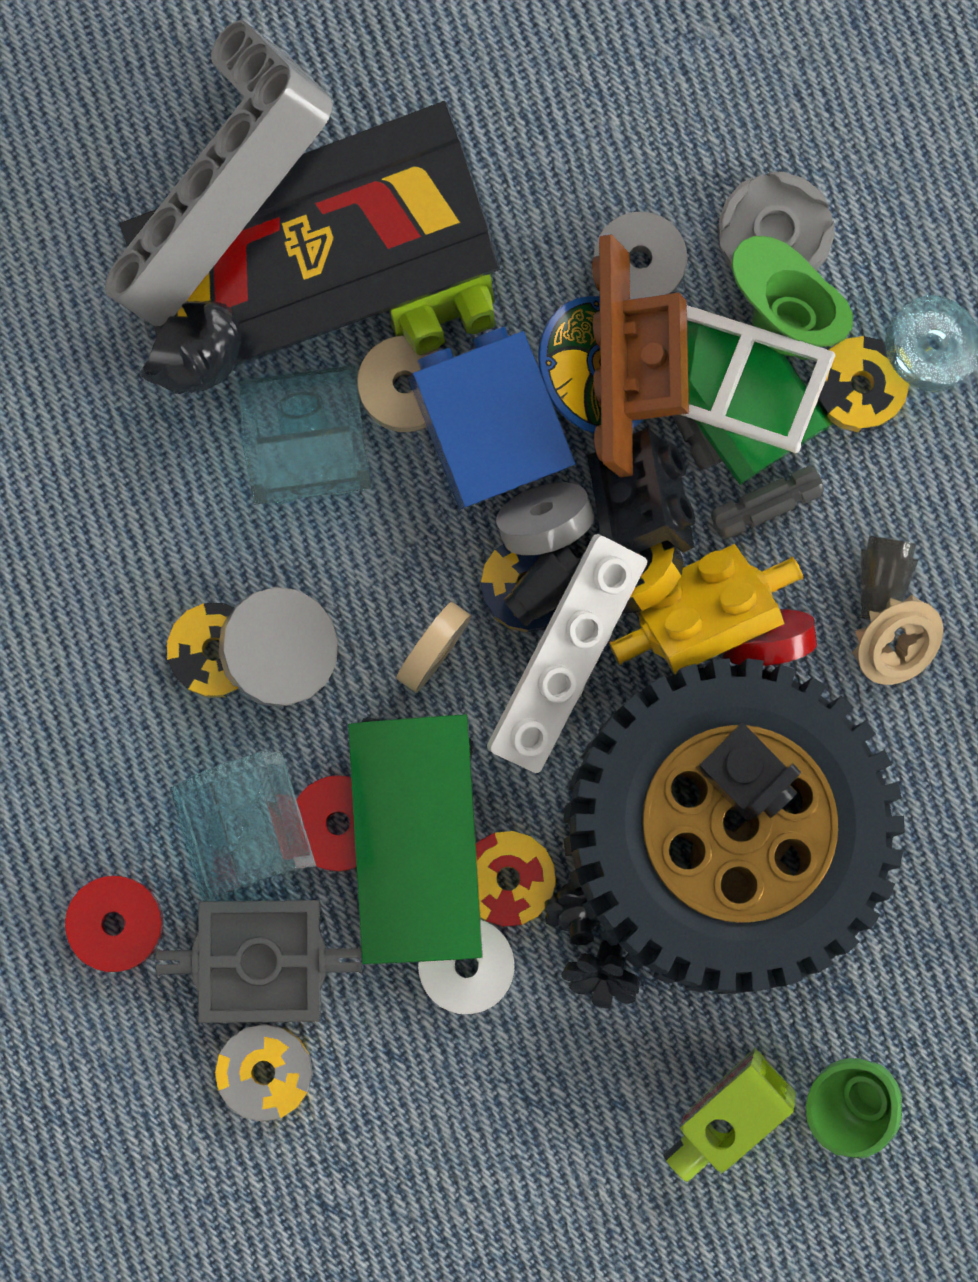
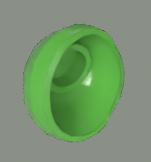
[806,1058,902,1159]

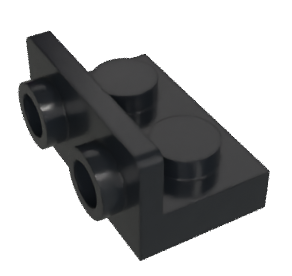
[587,427,695,553]

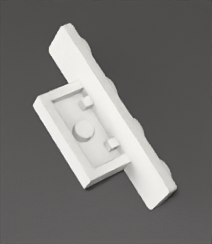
[487,534,647,773]

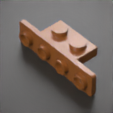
[592,234,689,477]

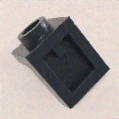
[696,722,801,821]

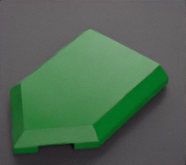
[687,320,833,485]

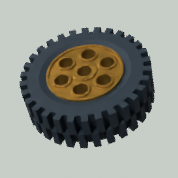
[563,658,905,994]

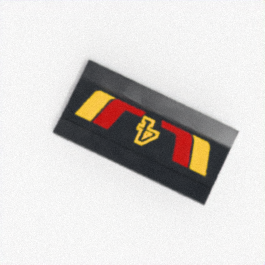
[119,100,501,367]

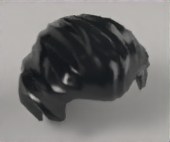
[141,301,241,394]

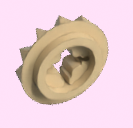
[852,595,943,685]

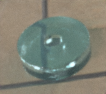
[885,295,978,392]

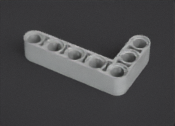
[105,20,332,326]

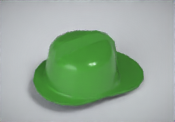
[731,236,853,361]

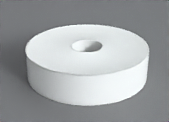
[418,920,514,1014]

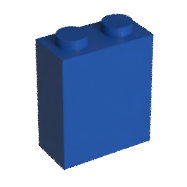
[408,327,576,510]

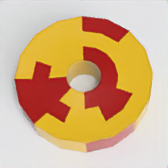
[476,831,556,927]

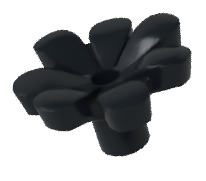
[561,941,640,1008]

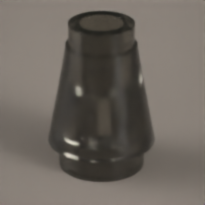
[860,535,919,620]

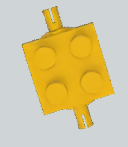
[609,544,803,675]

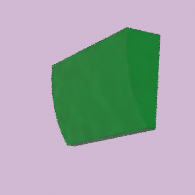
[348,714,483,964]

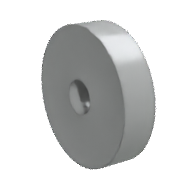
[593,212,687,299]
[496,482,594,555]

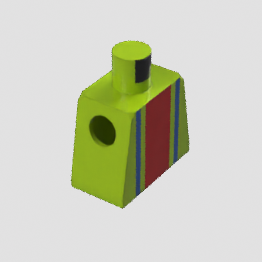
[663,1048,796,1182]

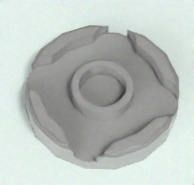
[717,172,835,271]
[218,587,338,707]

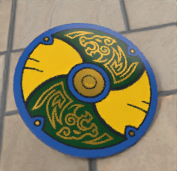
[538,296,644,433]

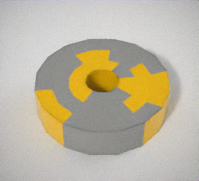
[215,1024,313,1122]

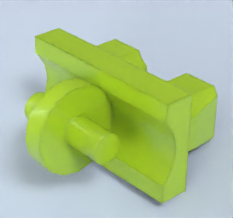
[389,274,496,355]

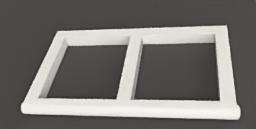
[681,305,835,453]

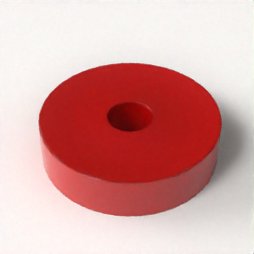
[722,609,817,666]
[290,775,357,872]
[65,876,164,972]

